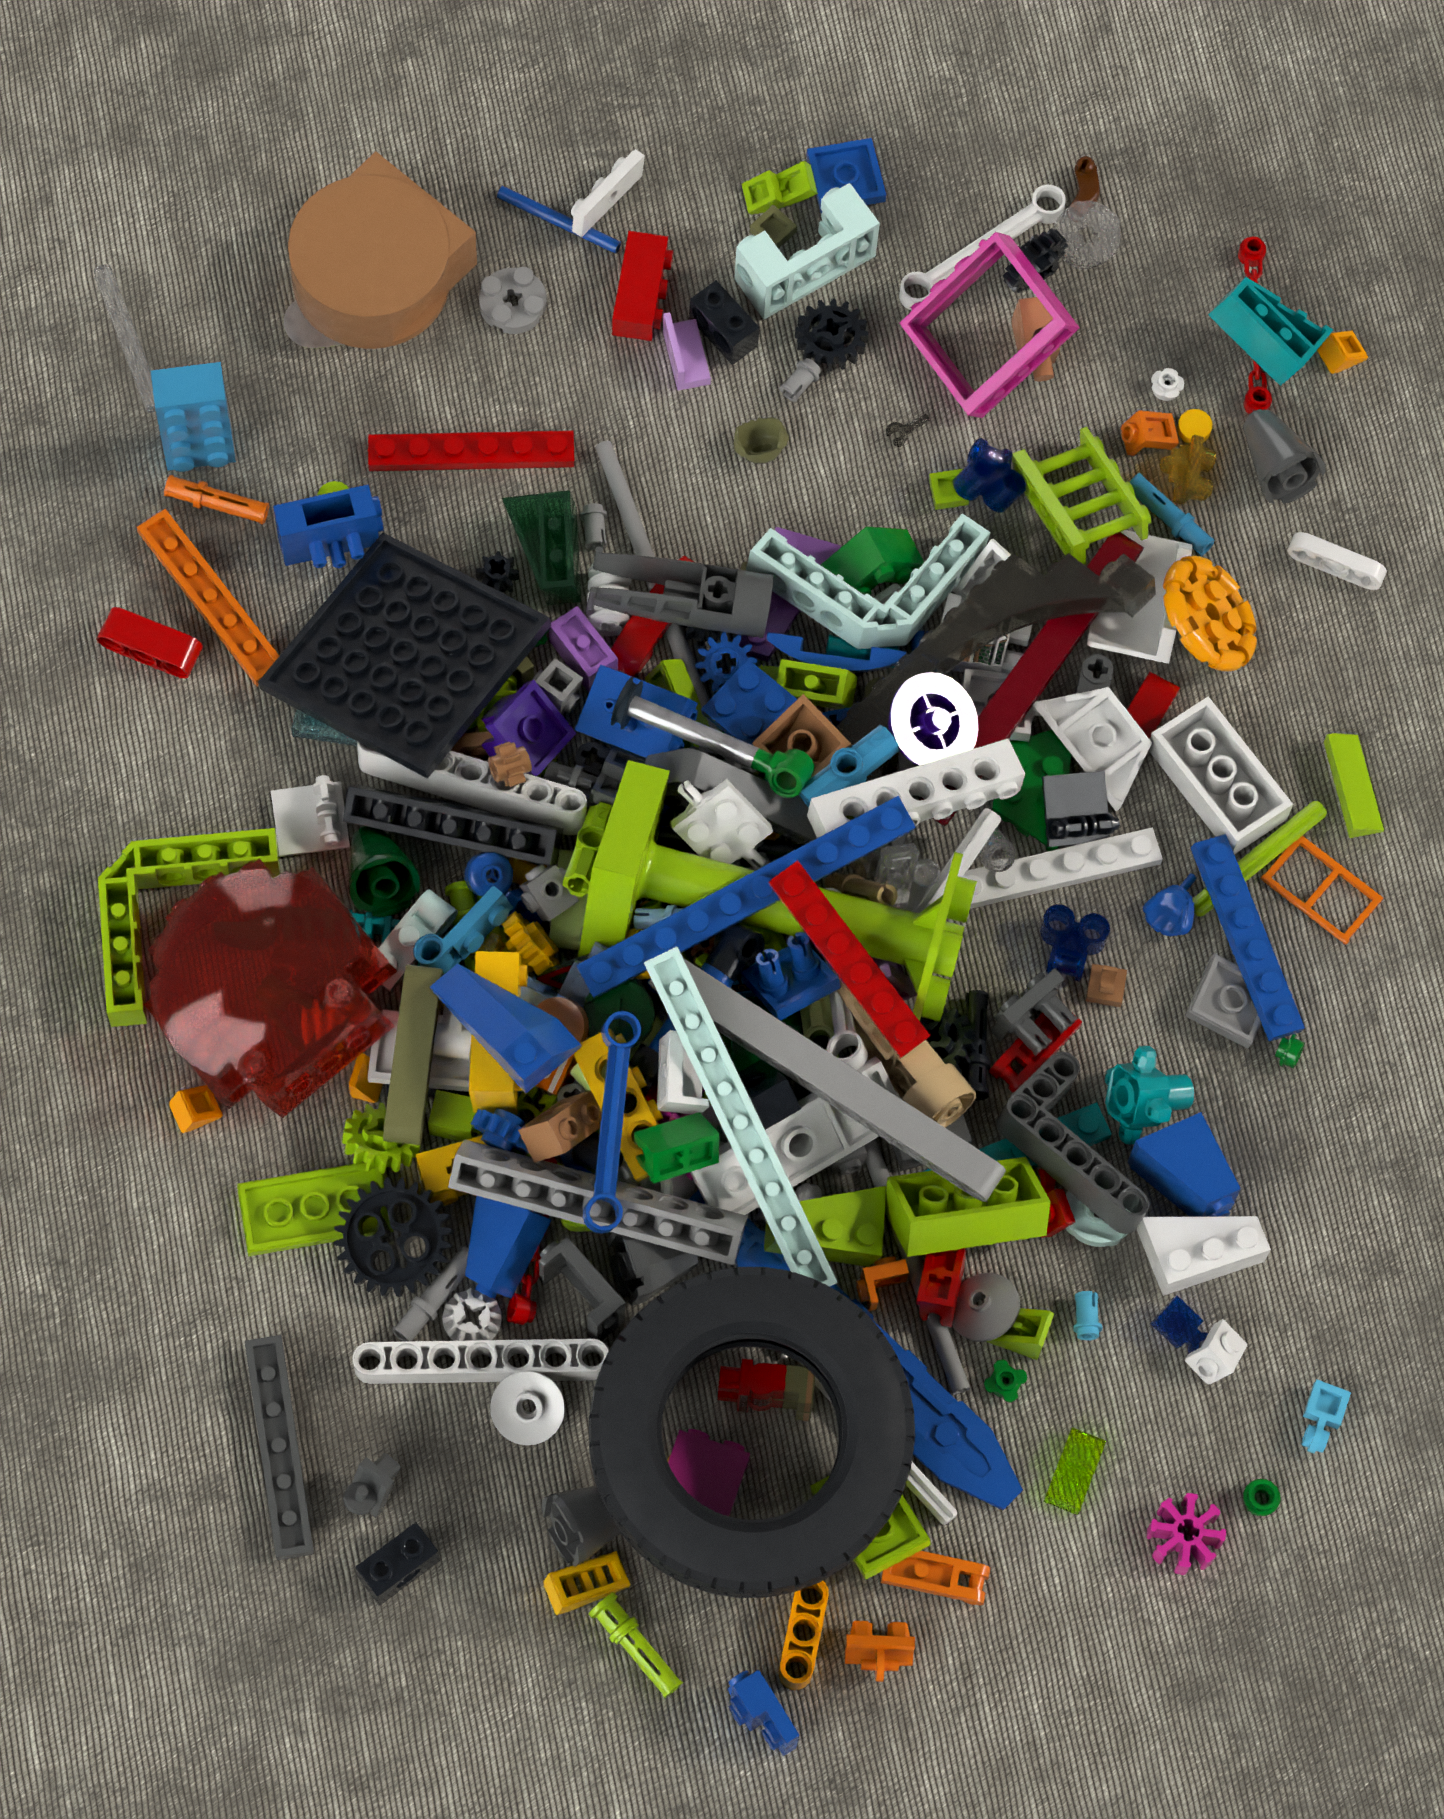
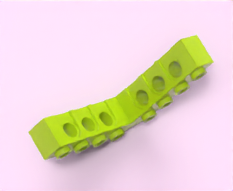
[98,828,280,1027]

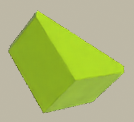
[987,1308,1054,1360]

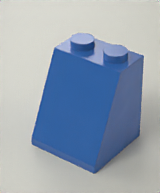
[1128,1112,1241,1217]

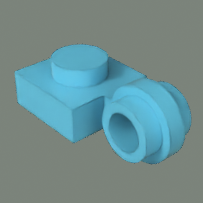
[1301,1379,1351,1454]

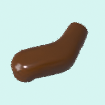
[1067,156,1100,221]

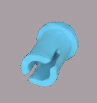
[1073,1291,1103,1340]

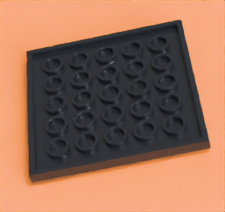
[258,532,551,779]

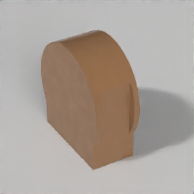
[288,151,477,349]

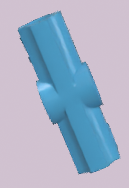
[799,725,900,808]

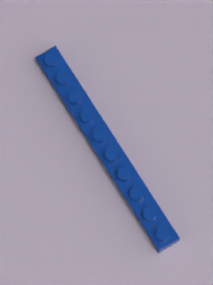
[576,795,916,999]

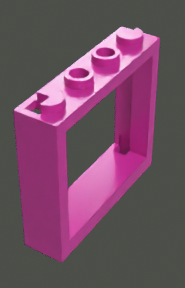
[899,232,1080,418]

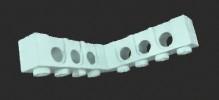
[746,513,990,649]

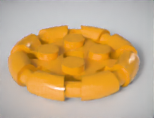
[1163,556,1257,672]

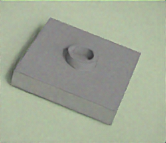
[1185,953,1261,1049]

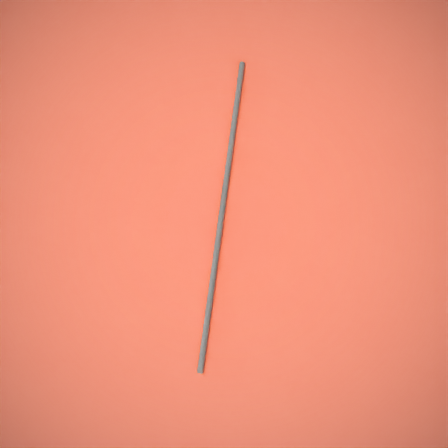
[595,441,970,1395]

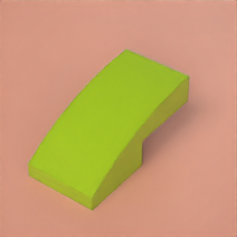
[741,161,818,215]

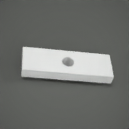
[571,149,645,237]

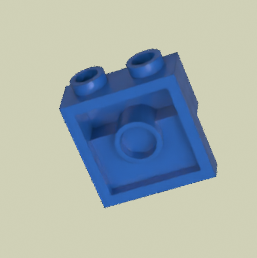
[727,1670,800,1756]

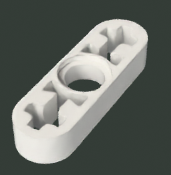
[1287,532,1387,590]

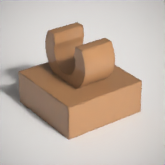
[1085,964,1127,1007]

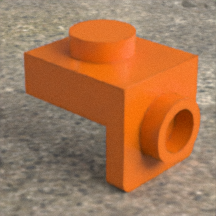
[856,1257,909,1311]

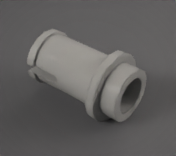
[779,358,821,402]
[580,503,607,550]

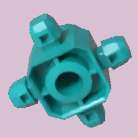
[1104,1045,1195,1145]

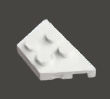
[1033,687,1152,811]

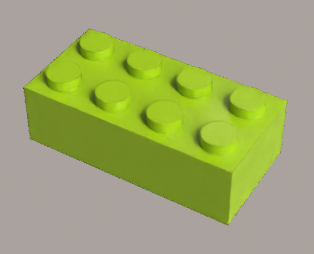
[885,1156,1050,1257]

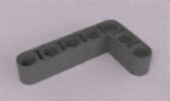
[645,748,817,844]
[996,1052,1150,1234]

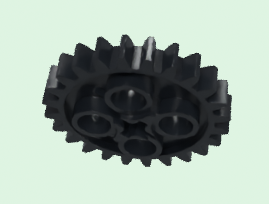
[334,1177,454,1297]

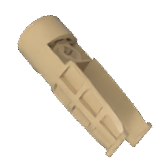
[831,969,976,1128]

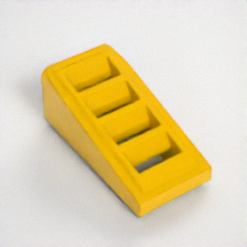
[543,1551,630,1615]

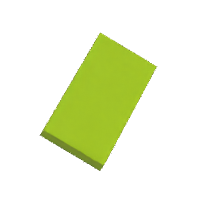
[237,1162,393,1257]

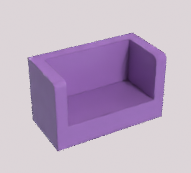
[549,606,618,692]

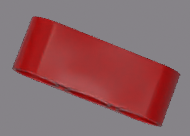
[96,607,203,679]

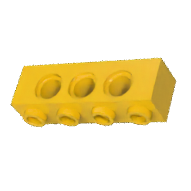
[574,1028,663,1182]

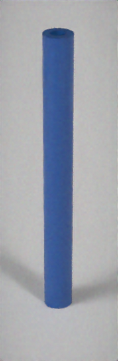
[497,186,621,254]

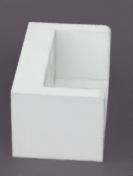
[657,1030,710,1114]

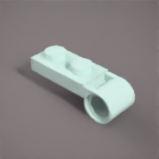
[362,889,458,993]

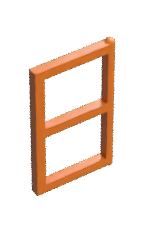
[1260,836,1383,945]

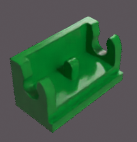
[634,1112,719,1184]

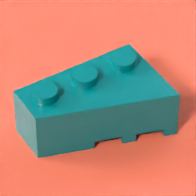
[1208,277,1334,386]

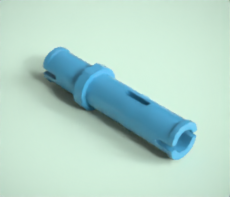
[1130,473,1215,556]

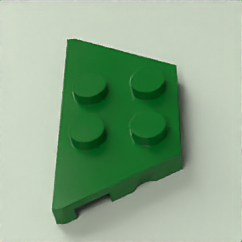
[992,730,1072,851]

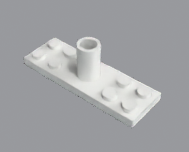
[690,1056,898,1215]

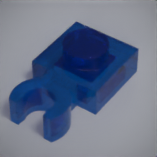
[1150,1296,1208,1353]

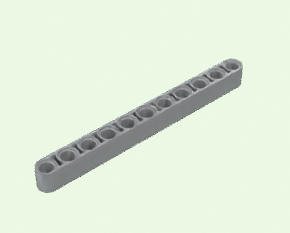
[649,959,1006,1202]

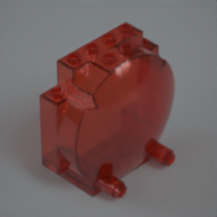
[144,858,397,1118]

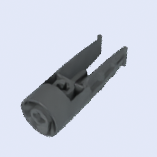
[587,547,773,638]

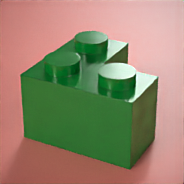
[821,526,924,595]

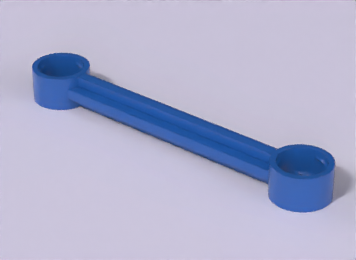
[583,1011,641,1234]

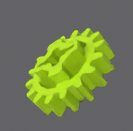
[342,1103,421,1174]

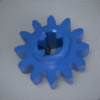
[695,632,757,691]
[471,1108,529,1153]

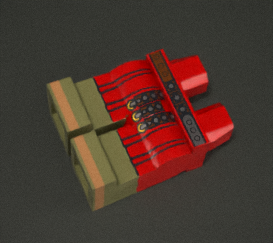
[717,1358,815,1421]

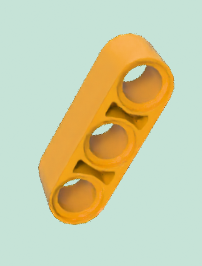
[779,1581,829,1690]

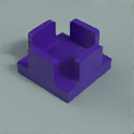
[481,680,576,777]

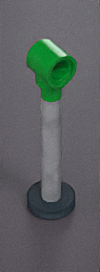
[611,677,814,798]

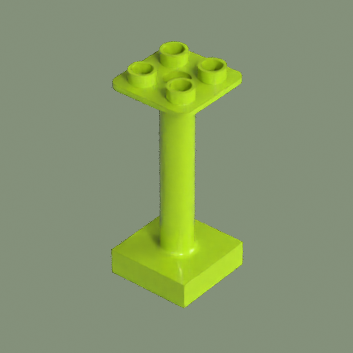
[578,760,977,1022]

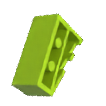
[764,1186,886,1267]

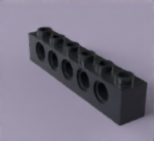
[342,784,564,866]

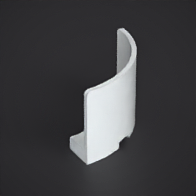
[1087,530,1192,664]

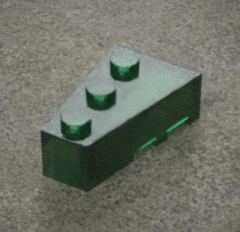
[502,490,582,606]

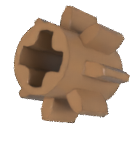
[488,742,532,787]

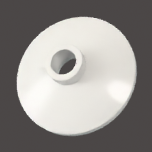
[490,1371,565,1445]

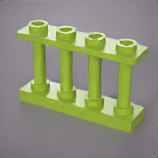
[1012,426,1151,569]

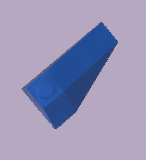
[430,964,582,1094]

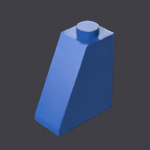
[465,1195,551,1299]

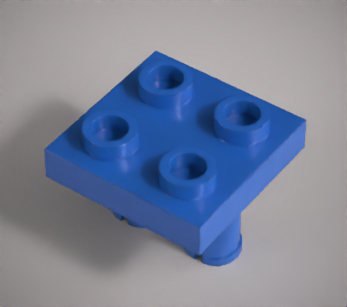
[741,932,841,1021]

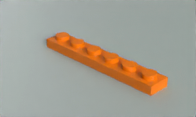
[137,509,279,687]

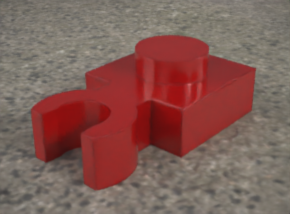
[1037,1169,1076,1238]

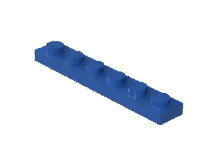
[1190,834,1305,1042]

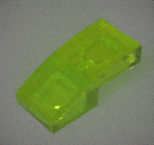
[1043,1427,1106,1515]

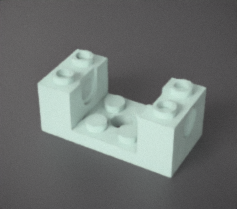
[734,183,880,320]

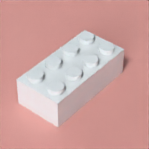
[1148,697,1293,854]

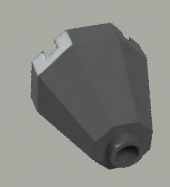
[607,1232,701,1306]

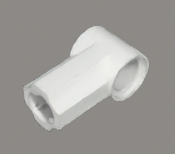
[433,1005,472,1060]

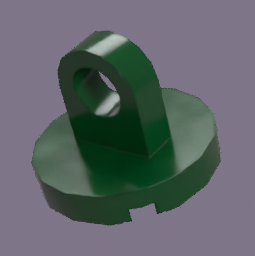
[583,980,656,1049]

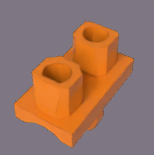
[845,1621,915,1682]

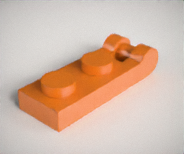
[880,1551,991,1605]

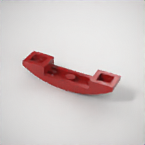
[611,555,694,678]

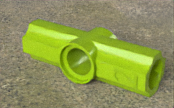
[563,802,612,897]

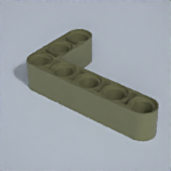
[383,964,445,1145]

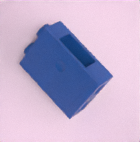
[273,484,384,568]
[575,664,698,758]

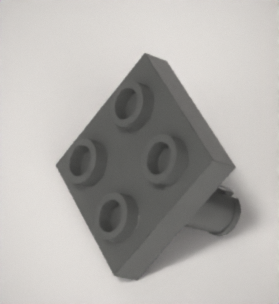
[991,969,1078,1056]

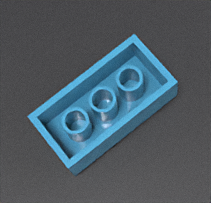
[151,362,236,472]

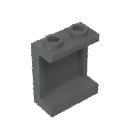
[539,1237,625,1341]

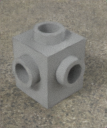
[532,658,583,716]
[519,864,579,922]

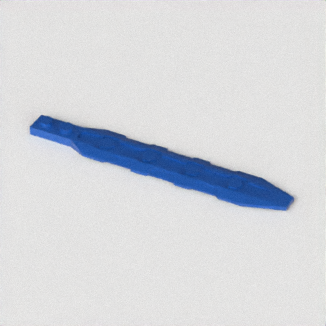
[688,1190,1023,1510]

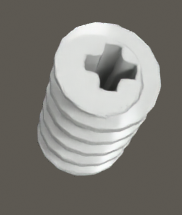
[586,563,631,636]

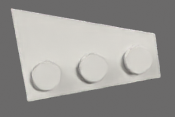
[1137,1216,1271,1296]

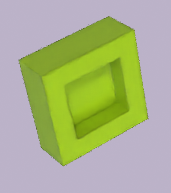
[929,469,970,510]

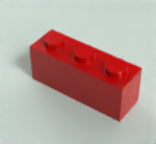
[612,230,674,341]

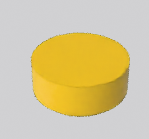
[1177,409,1213,445]

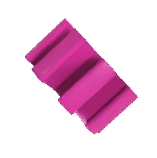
[1146,1493,1226,1575]

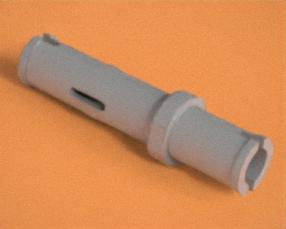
[392,1246,469,1341]

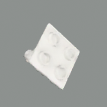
[271,775,350,857]

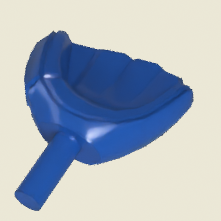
[1142,873,1197,937]

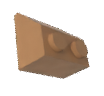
[752,694,852,779]

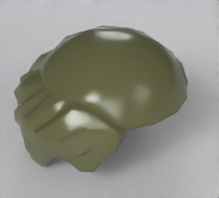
[733,417,789,464]

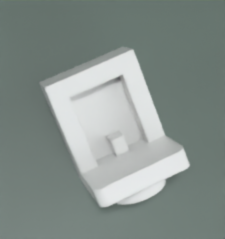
[1185,1319,1248,1384]

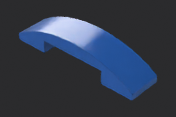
[767,632,908,673]

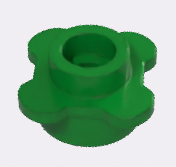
[984,1359,1027,1403]

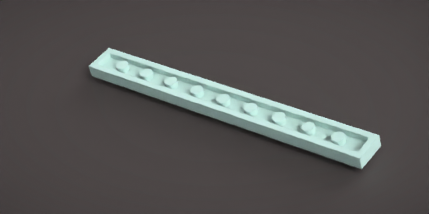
[644,947,838,1287]

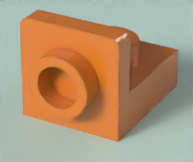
[1121,410,1179,456]

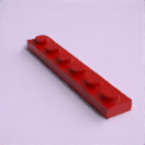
[368,430,574,471]
[768,860,930,1059]

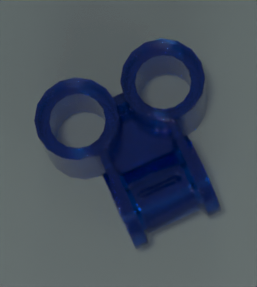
[953,438,1026,513]
[1040,904,1110,982]

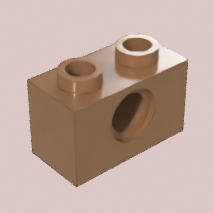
[518,1090,602,1163]

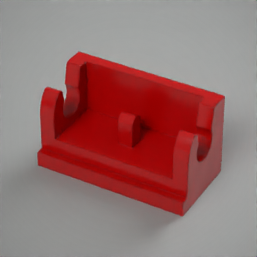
[916,1248,966,1328]

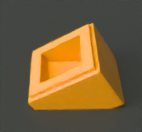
[1317,331,1368,374]
[349,1053,383,1103]
[169,1084,223,1133]

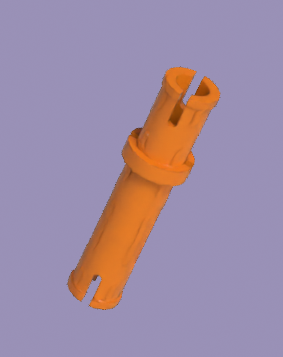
[164,475,270,525]

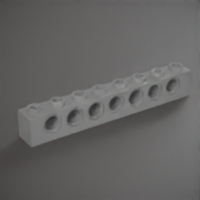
[448,1139,748,1265]

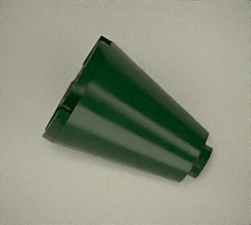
[348,826,420,917]

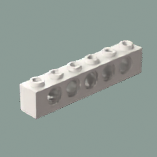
[807,738,1025,838]

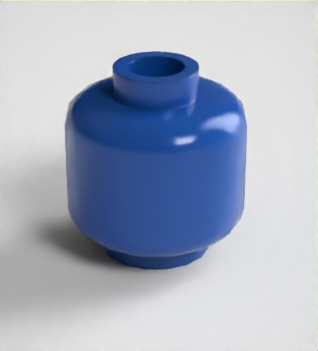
[464,852,513,897]

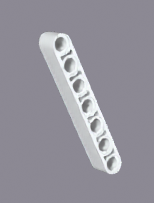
[357,741,587,835]
[352,1339,609,1384]

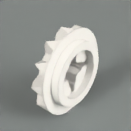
[442,1288,502,1341]

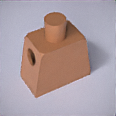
[1011,297,1060,382]

